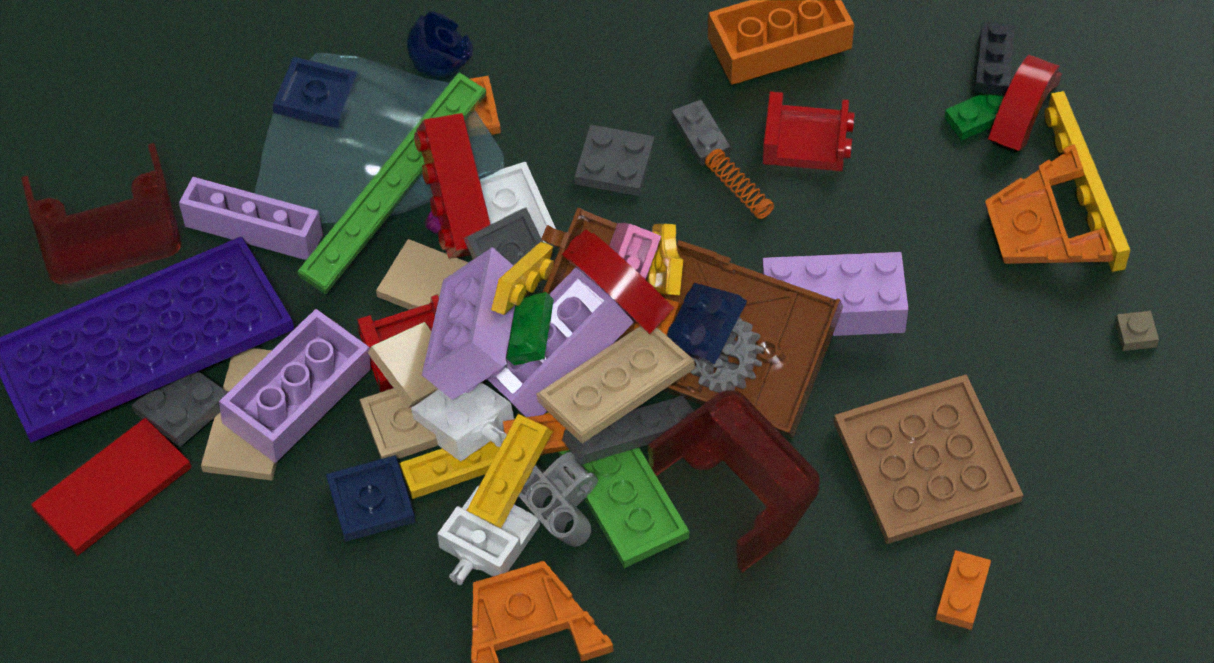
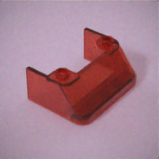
[21,143,182,284]
[648,390,820,572]

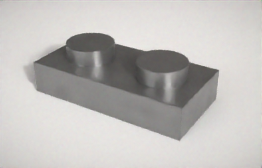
[672,100,730,166]

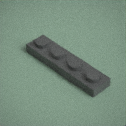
[562,396,702,465]

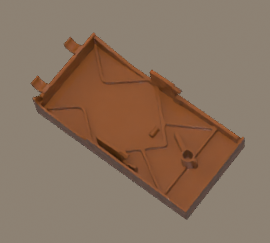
[514,207,844,438]

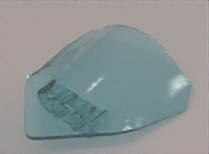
[254,53,504,223]

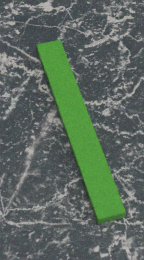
[297,72,486,295]

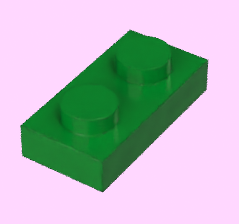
[944,94,1004,141]
[506,292,554,366]

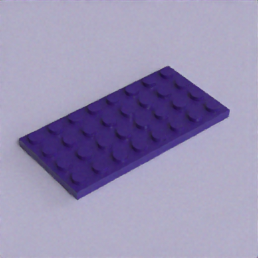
[0,236,295,443]

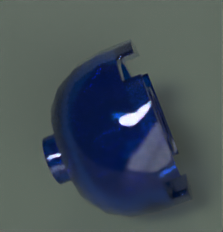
[406,12,473,78]

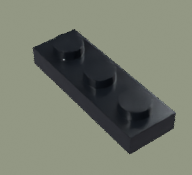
[974,22,1015,96]

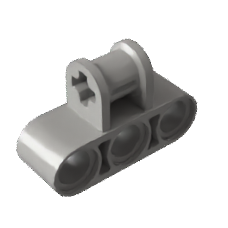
[519,452,598,547]

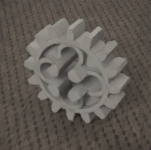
[691,318,764,393]

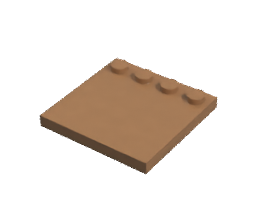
[833,374,1023,544]

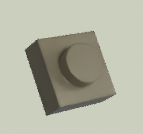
[1115,311,1159,351]

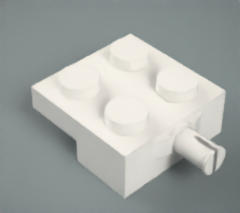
[411,382,514,462]
[437,486,540,585]

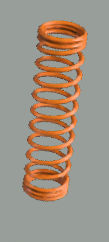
[705,149,774,219]

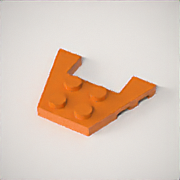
[985,144,1114,264]
[471,561,613,663]

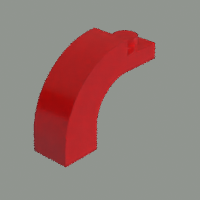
[988,55,1062,151]
[562,229,674,334]

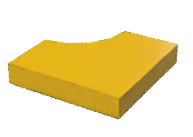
[647,223,683,295]

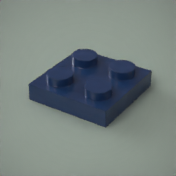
[273,57,358,128]
[667,283,747,364]
[326,455,415,542]

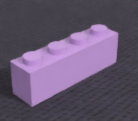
[179,177,323,260]

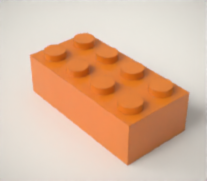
[708,0,854,85]

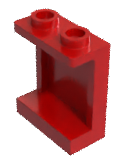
[763,91,855,171]
[357,295,439,393]

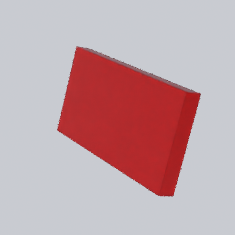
[31,418,191,556]

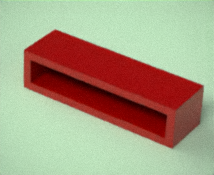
[414,113,490,259]

